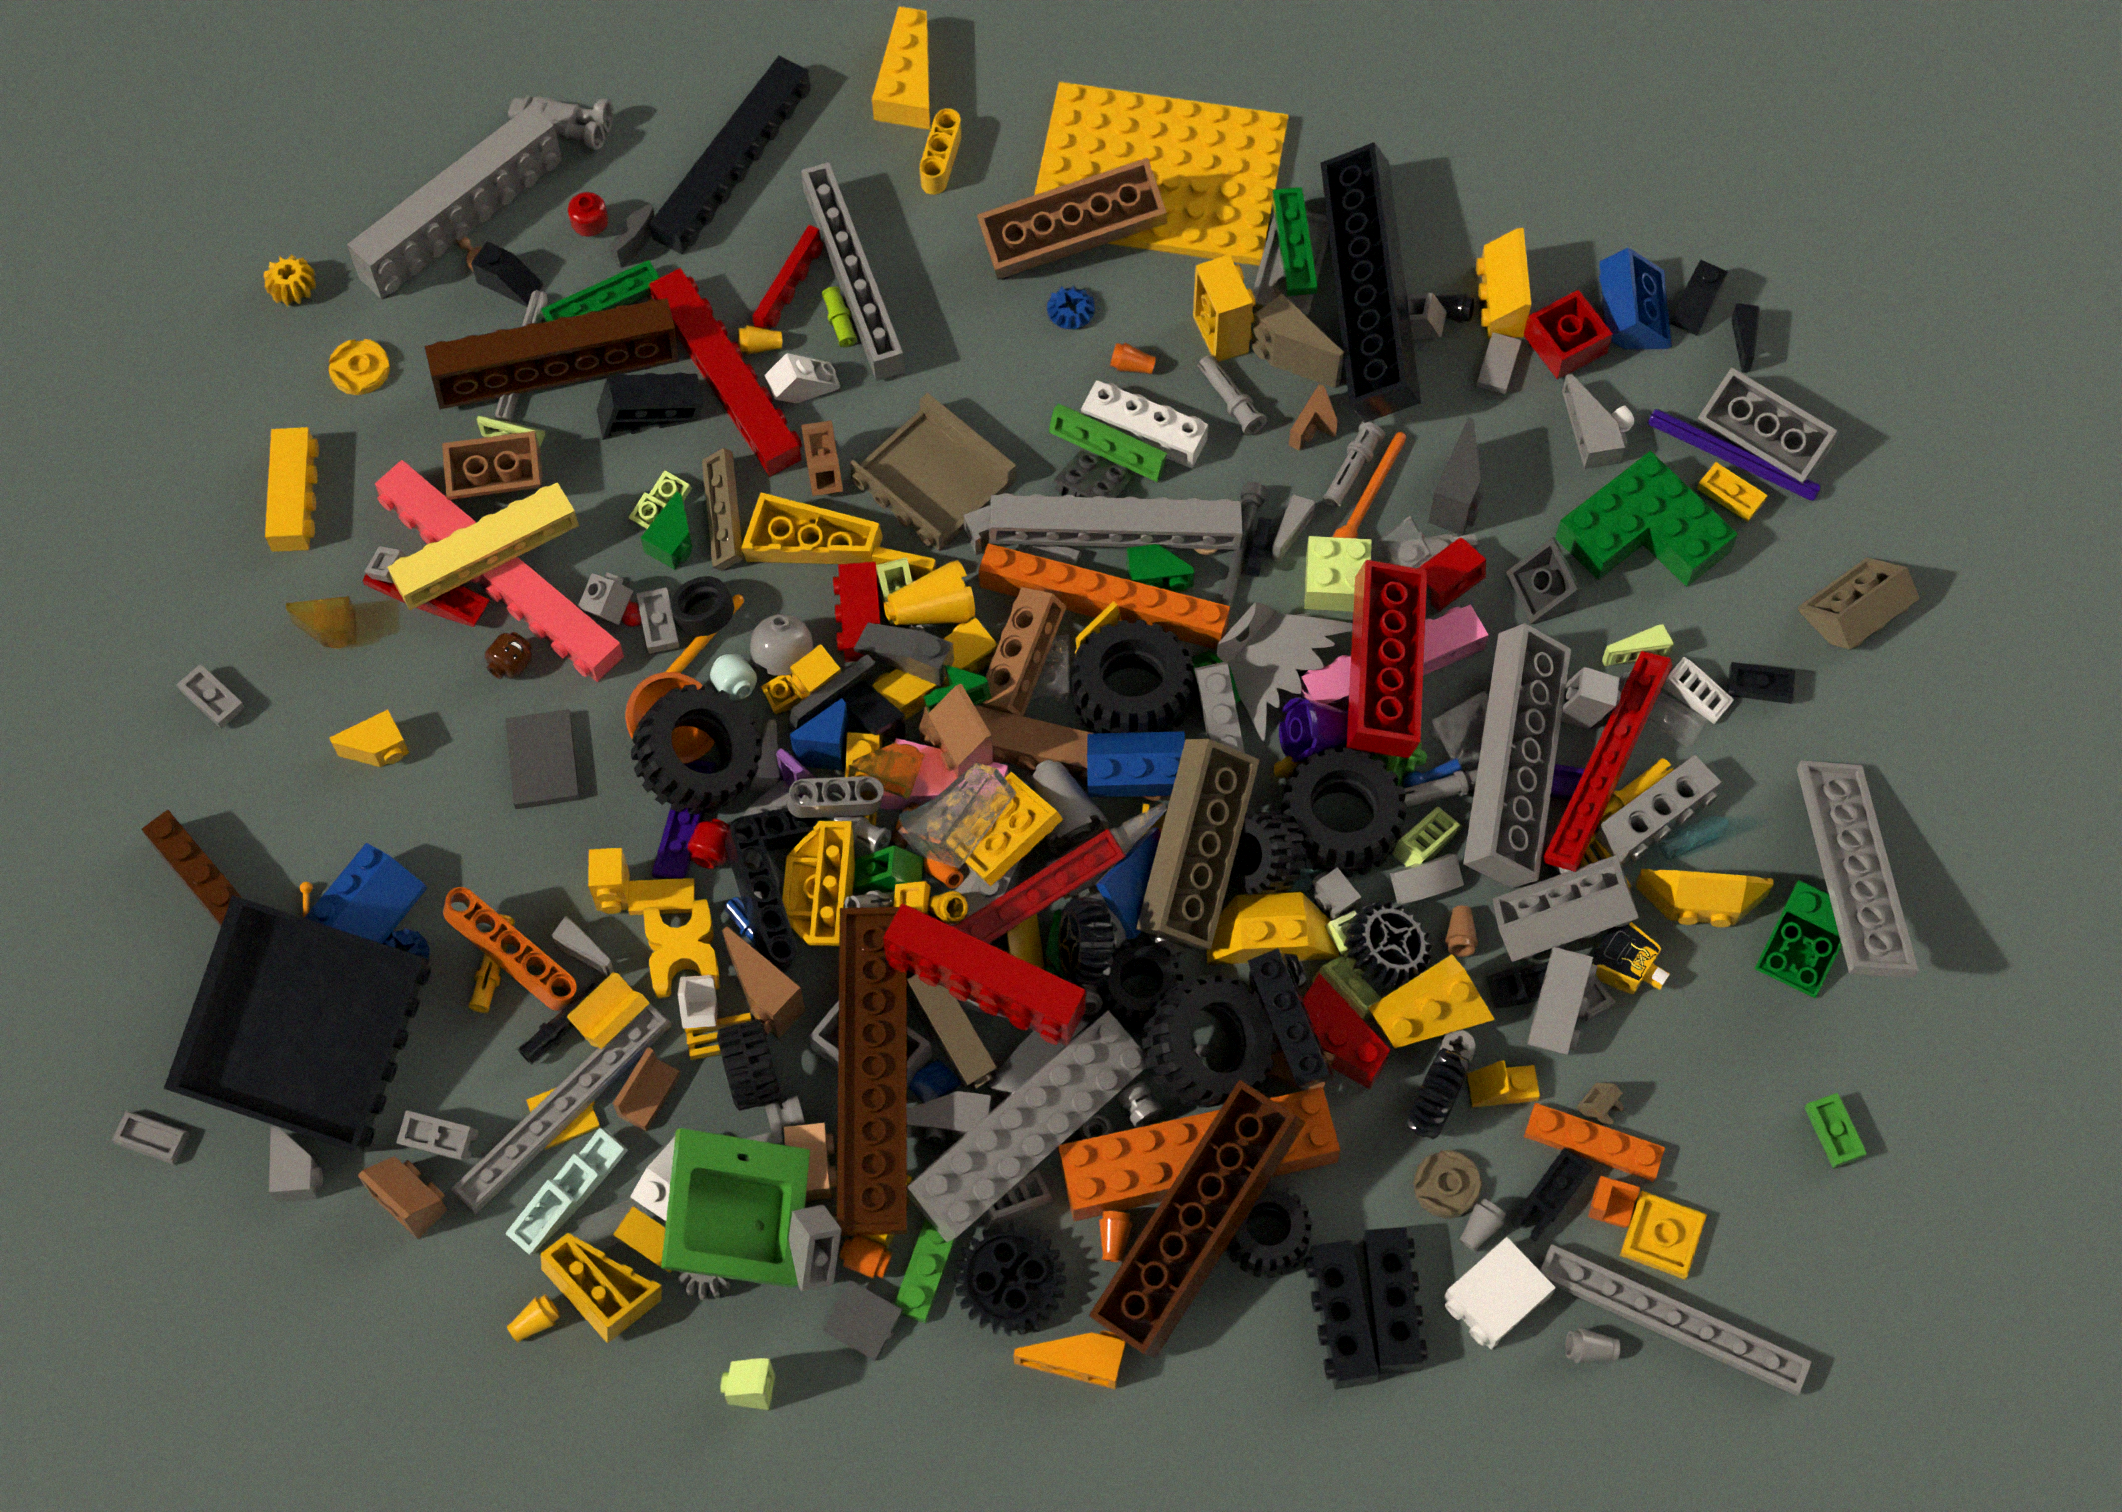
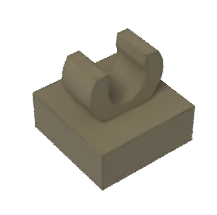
[1577,1083,1624,1124]

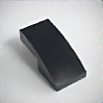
[1486,961,1549,1008]

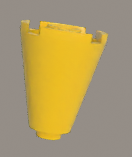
[884,560,975,625]

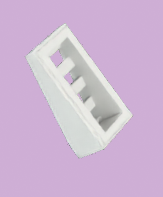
[1663,657,1734,724]

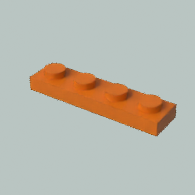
[1524,1103,1665,1182]

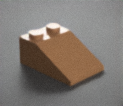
[722,926,806,1039]

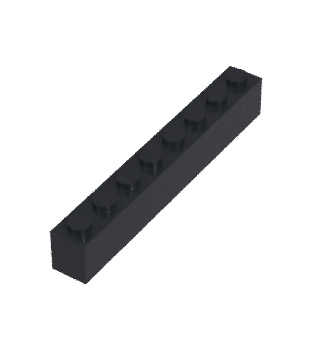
[649,55,811,255]

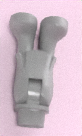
[508,96,613,150]

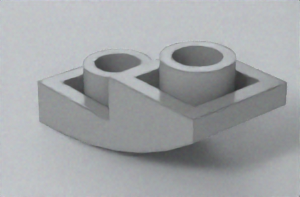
[1390,854,1464,905]

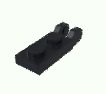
[1512,1147,1593,1242]

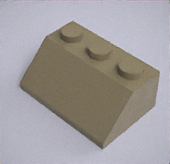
[1798,557,1920,650]

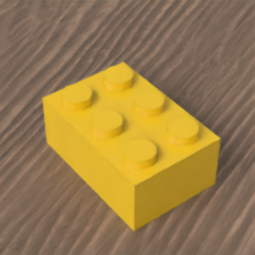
[1193,254,1256,362]

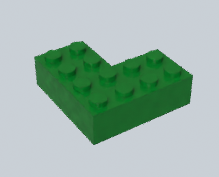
[1555,451,1738,587]

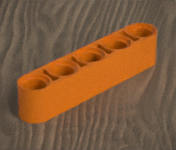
[443,887,577,1011]

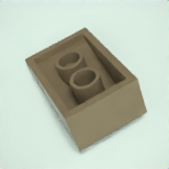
[1252,294,1344,388]

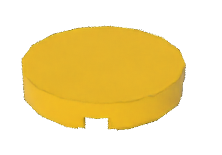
[328,339,390,395]

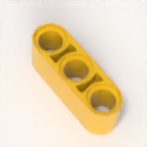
[920,108,961,195]

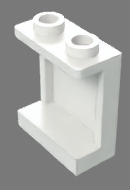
[1444,1237,1556,1350]

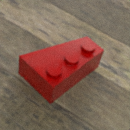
[1303,973,1390,1090]

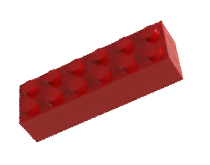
[1346,560,1427,758]
[883,903,1086,1046]

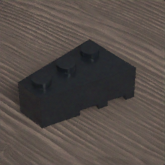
[596,372,704,440]

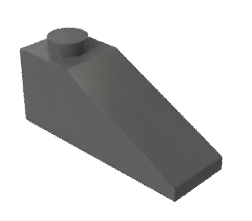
[854,623,954,687]

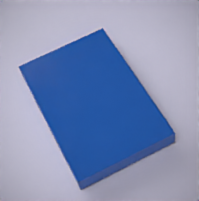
[1096,827,1161,939]

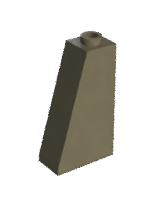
[907,974,997,1089]

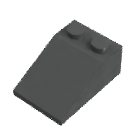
[1428,418,1483,535]

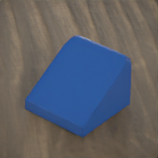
[909,1059,961,1103]

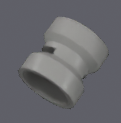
[1118,1081,1164,1128]
[765,1095,805,1134]

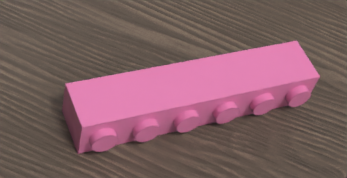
[1300,604,1488,710]

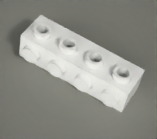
[1081,380,1208,468]

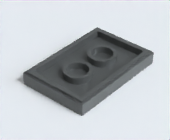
[788,655,875,732]
[505,709,580,809]

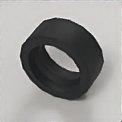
[670,576,735,637]

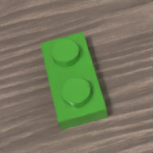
[1804,1093,1867,1169]

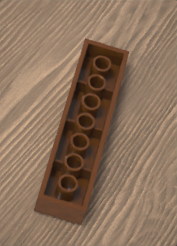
[425,298,679,410]
[1089,1079,1306,1359]

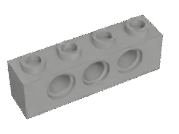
[1595,755,1722,866]

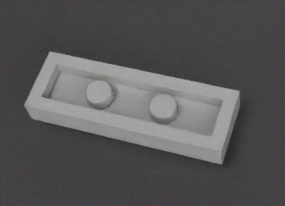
[1194,662,1245,753]

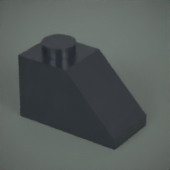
[471,241,543,307]
[1670,260,1728,336]

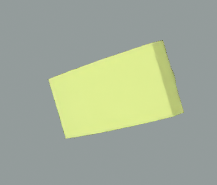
[628,470,692,529]

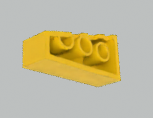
[741,492,883,564]

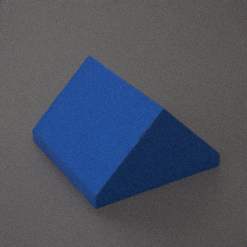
[790,698,850,771]

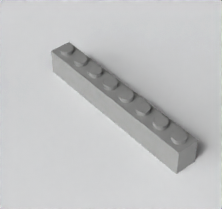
[801,162,905,381]
[989,493,1242,550]

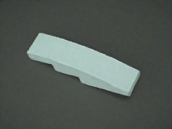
[505,1128,628,1255]

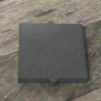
[823,1280,903,1361]

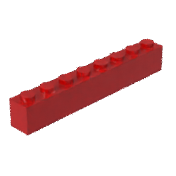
[649,268,803,477]

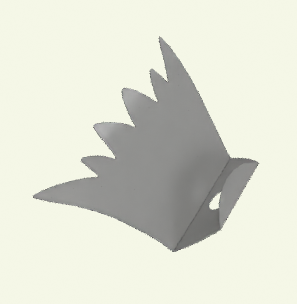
[1217,602,1353,742]

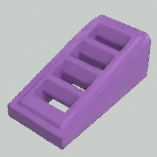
[776,748,816,799]

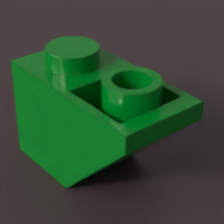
[1126,544,1194,592]

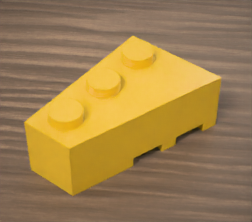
[1368,954,1495,1048]
[541,1233,662,1343]

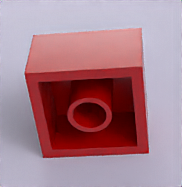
[1523,290,1613,380]

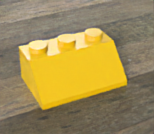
[1476,228,1531,338]

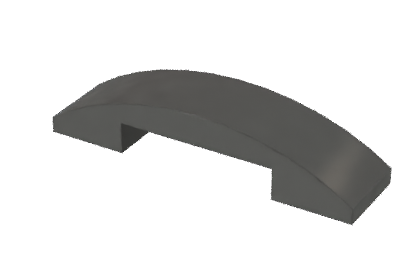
[987,1011,1103,1101]

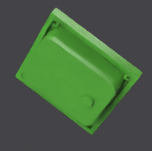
[661,1128,810,1288]

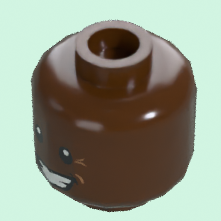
[485,632,532,679]

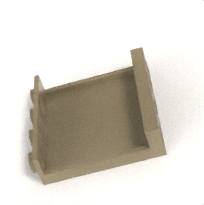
[850,392,1017,551]

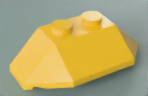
[782,821,855,946]
[1636,869,1773,927]
[1206,892,1339,965]

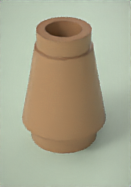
[1445,905,1478,957]

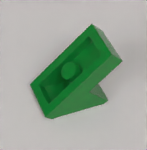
[924,665,992,713]

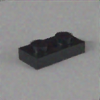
[1727,662,1795,704]

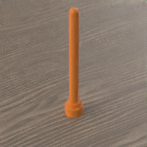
[1332,432,1406,539]

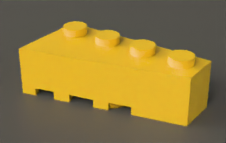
[872,6,930,130]

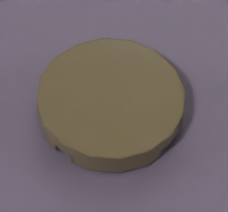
[1413,1150,1482,1219]

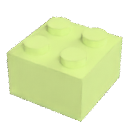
[1304,536,1372,612]

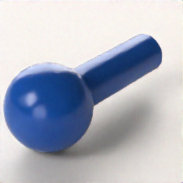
[1402,758,1462,788]

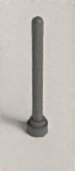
[1221,482,1267,618]

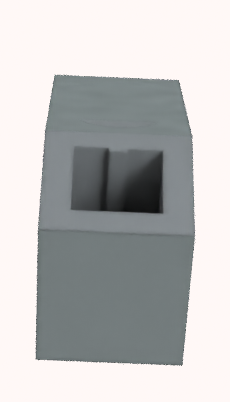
[907,1091,992,1143]

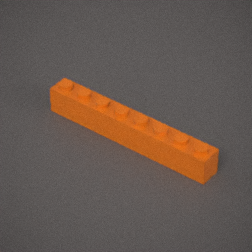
[979,543,1230,650]

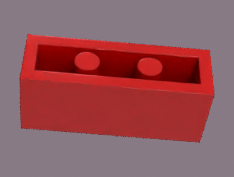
[833,561,881,662]

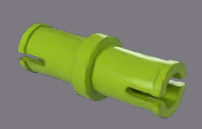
[822,286,857,348]

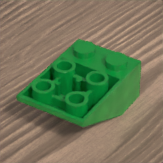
[1754,879,1842,998]

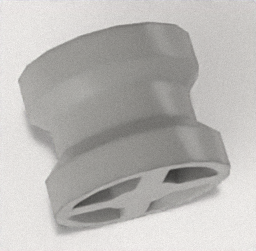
[1440,1030,1475,1062]

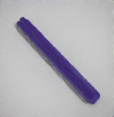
[1648,409,1821,501]

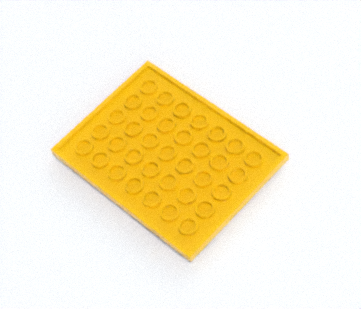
[1034,82,1288,266]

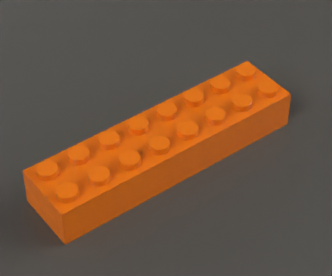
[1058,1087,1340,1222]

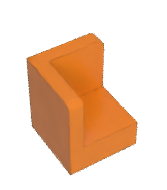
[1588,1176,1640,1228]

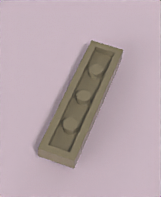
[702,448,744,571]

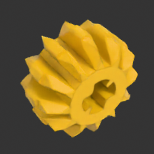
[264,254,316,306]

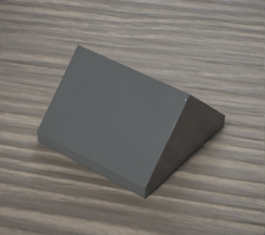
[1506,537,1581,624]

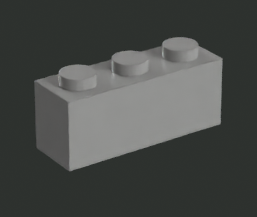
[1527,947,1597,1055]

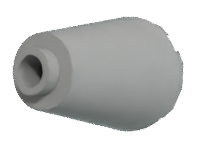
[1032,760,1109,854]

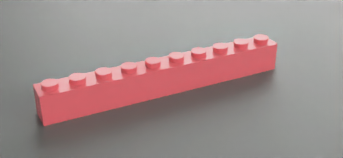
[375,460,624,682]

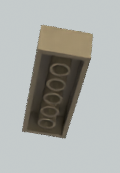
[1136,739,1260,949]

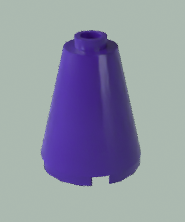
[1279,697,1348,762]

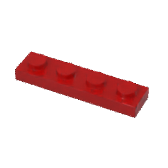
[752,225,823,330]

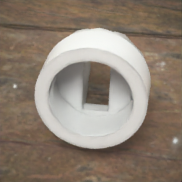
[1611,406,1634,432]

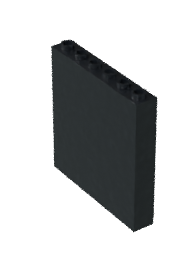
[164,895,431,1152]

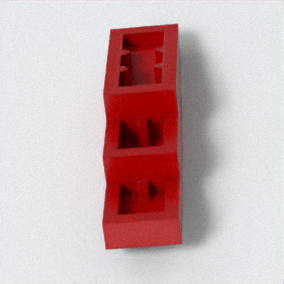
[363,574,490,628]

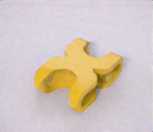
[644,899,720,999]

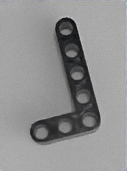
[724,807,821,973]

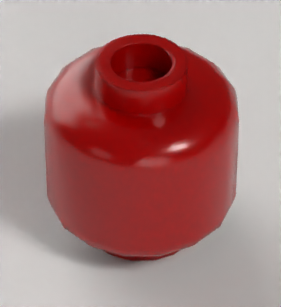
[567,192,609,237]
[687,819,730,869]

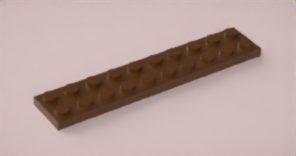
[837,907,907,1236]

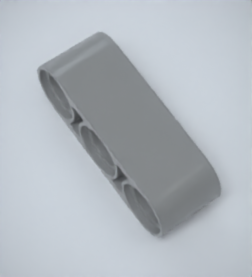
[787,776,884,818]

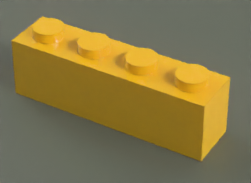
[265,427,319,552]
[872,618,998,720]

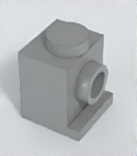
[963,505,996,555]
[1312,867,1361,921]

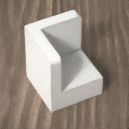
[678,975,718,1029]

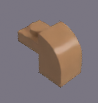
[801,420,843,496]

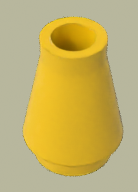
[738,325,782,355]
[929,891,968,924]
[506,1294,561,1343]

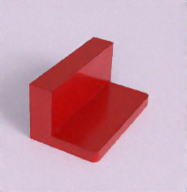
[1418,538,1486,612]

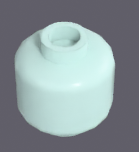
[710,654,757,701]

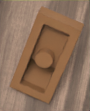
[1289,384,1338,451]

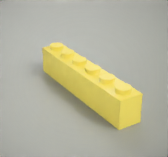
[387,482,579,610]

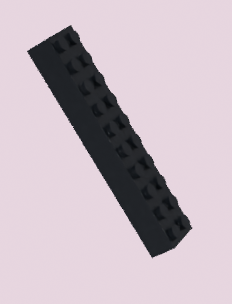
[1320,142,1421,423]

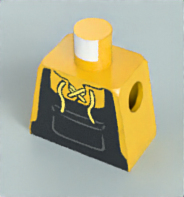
[1592,922,1670,994]

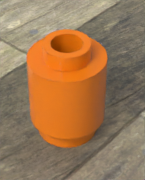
[839,1235,893,1279]

